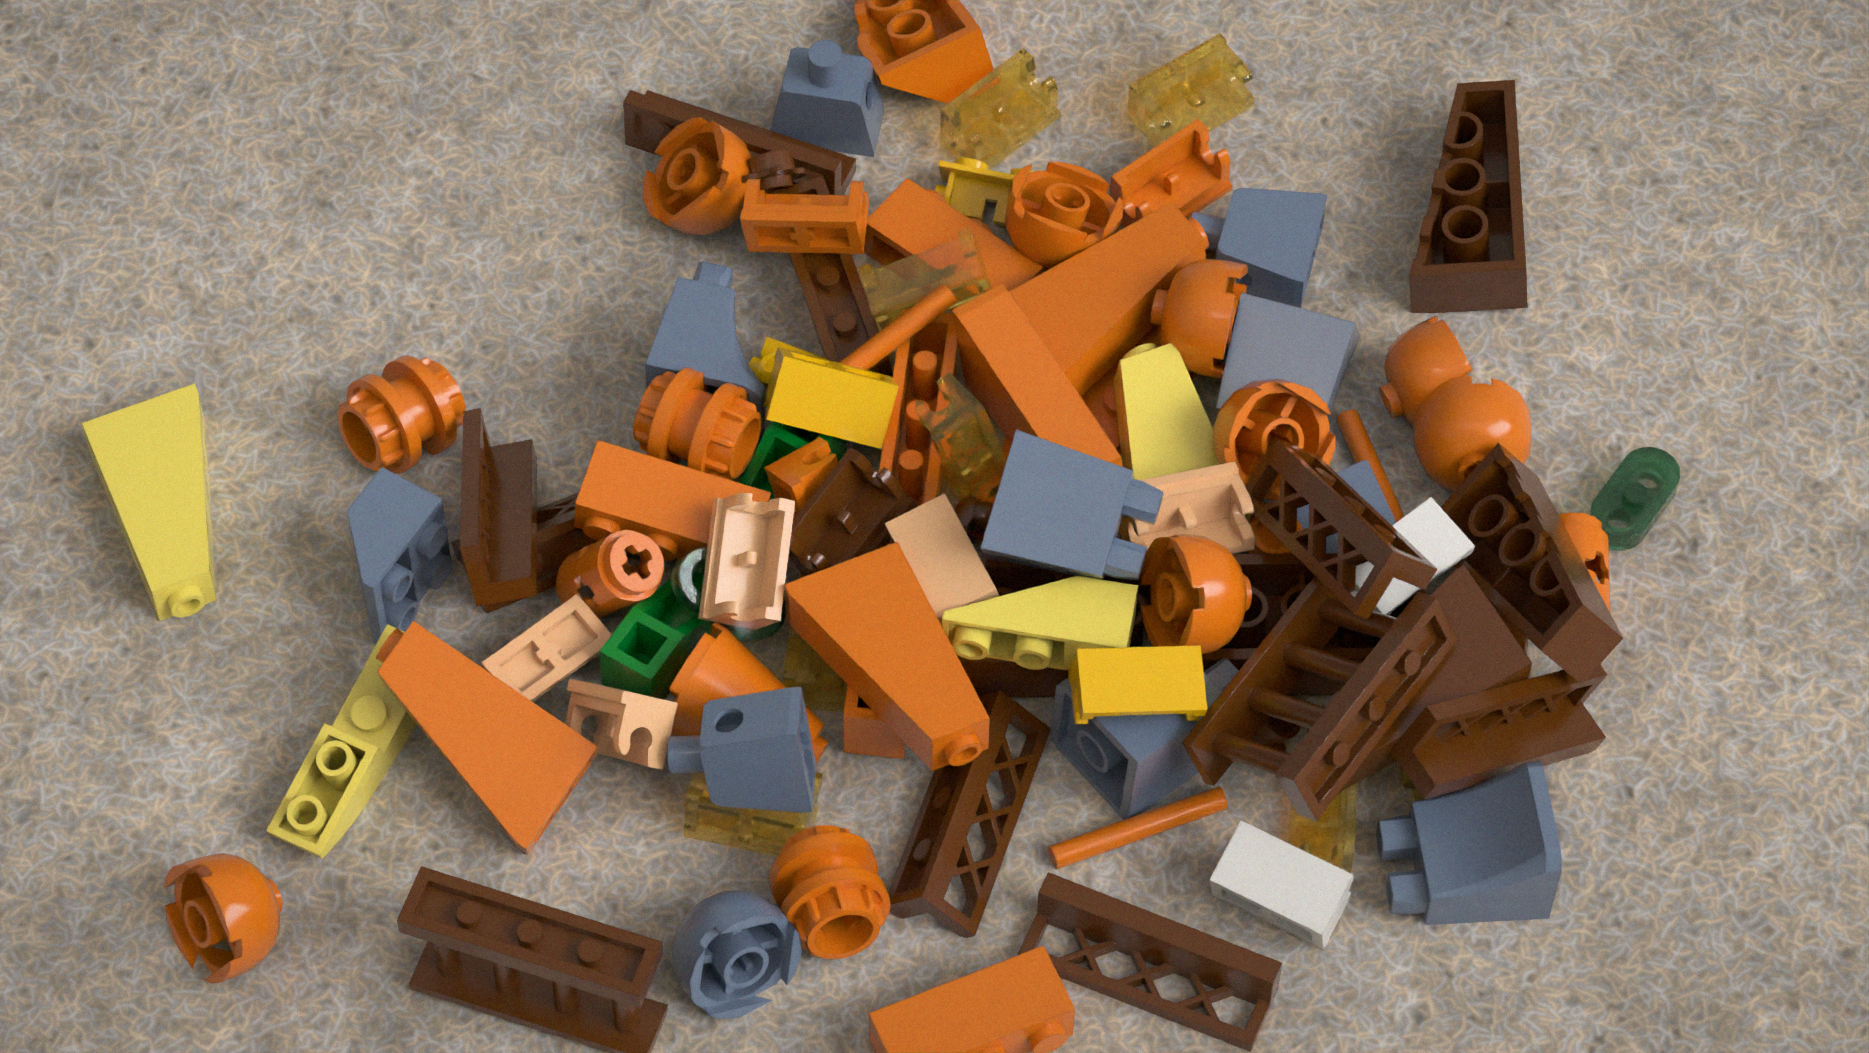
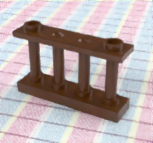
[1182,576,1458,821]
[397,866,668,1053]

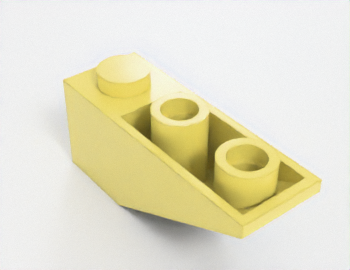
[942,576,1138,671]

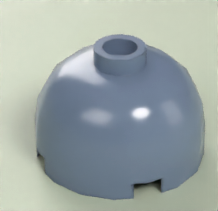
[672,890,802,1019]

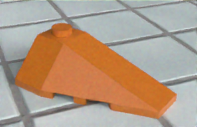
[854,0,997,103]

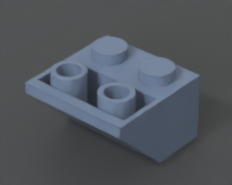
[347,467,452,644]

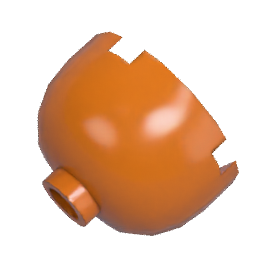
[643,117,751,235]
[1005,162,1123,270]
[1151,259,1248,379]
[1379,316,1472,428]
[1413,376,1532,492]
[1213,379,1336,501]
[1140,534,1252,655]
[164,853,283,984]

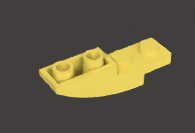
[266,624,416,859]

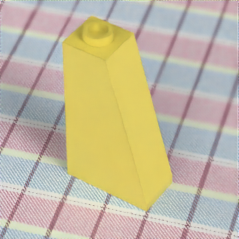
[1113,343,1252,554]
[82,383,216,621]

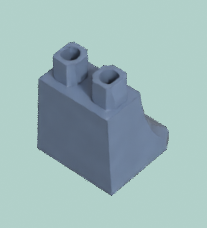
[645,261,765,454]
[1216,293,1360,418]
[981,430,1164,580]
[1050,658,1238,820]
[1376,761,1562,925]

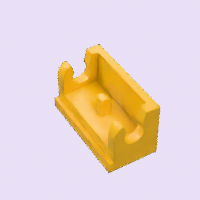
[763,347,899,449]
[1068,645,1207,724]

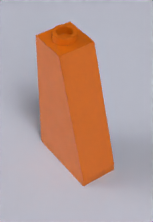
[1009,202,1209,397]
[952,283,1123,467]
[784,542,990,771]
[376,621,599,855]

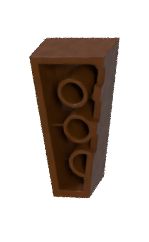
[1409,80,1528,313]
[1441,442,1623,684]

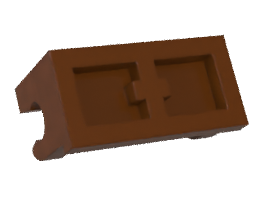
[788,447,918,577]

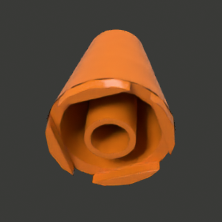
[669,622,829,764]

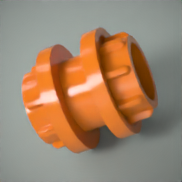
[338,355,466,474]
[633,367,762,481]
[768,825,891,959]

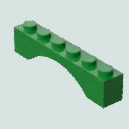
[599,421,847,700]

